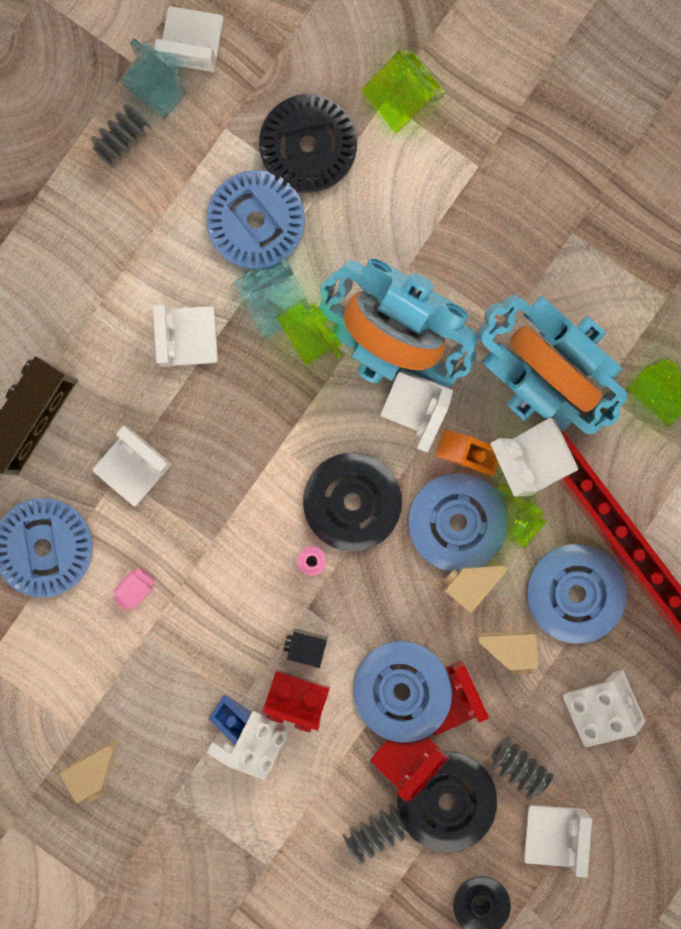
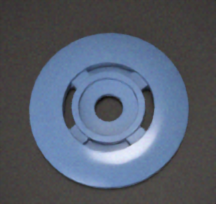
[206,170,305,269]
[408,473,508,572]
[0,498,93,597]
[527,544,627,644]
[353,641,452,743]

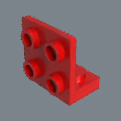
[433,660,489,736]
[262,669,330,732]
[370,719,450,802]

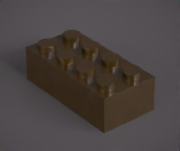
[0,356,78,475]

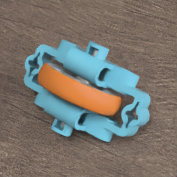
[319,258,479,387]
[478,295,627,434]

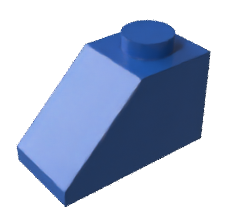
[209,695,252,745]

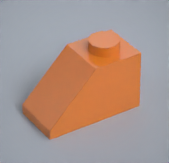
[435,429,499,477]

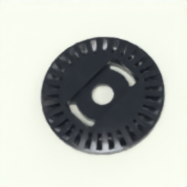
[259,94,357,193]
[303,452,402,552]
[397,751,497,852]

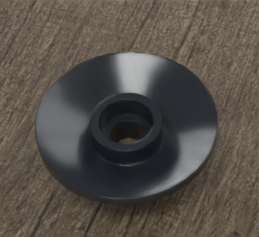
[453,876,511,929]

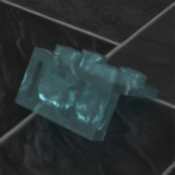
[120,38,186,120]
[233,257,313,338]

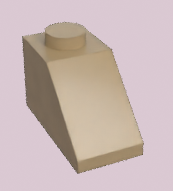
[442,564,508,613]
[475,631,538,675]
[59,739,118,804]

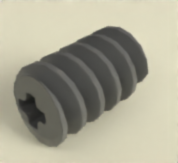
[90,104,153,169]
[490,736,554,800]
[342,804,407,864]

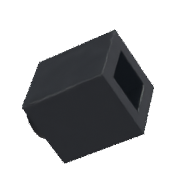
[283,628,328,668]

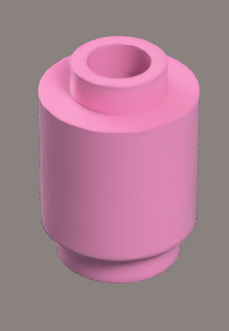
[297,545,327,576]
[113,567,155,610]

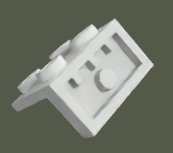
[154,6,224,72]
[153,304,218,367]
[381,370,453,453]
[490,418,578,497]
[93,426,172,506]
[563,669,646,747]
[207,711,290,780]
[524,804,592,878]

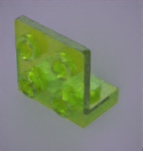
[362,50,446,133]
[275,298,342,366]
[625,358,681,427]
[492,483,547,549]

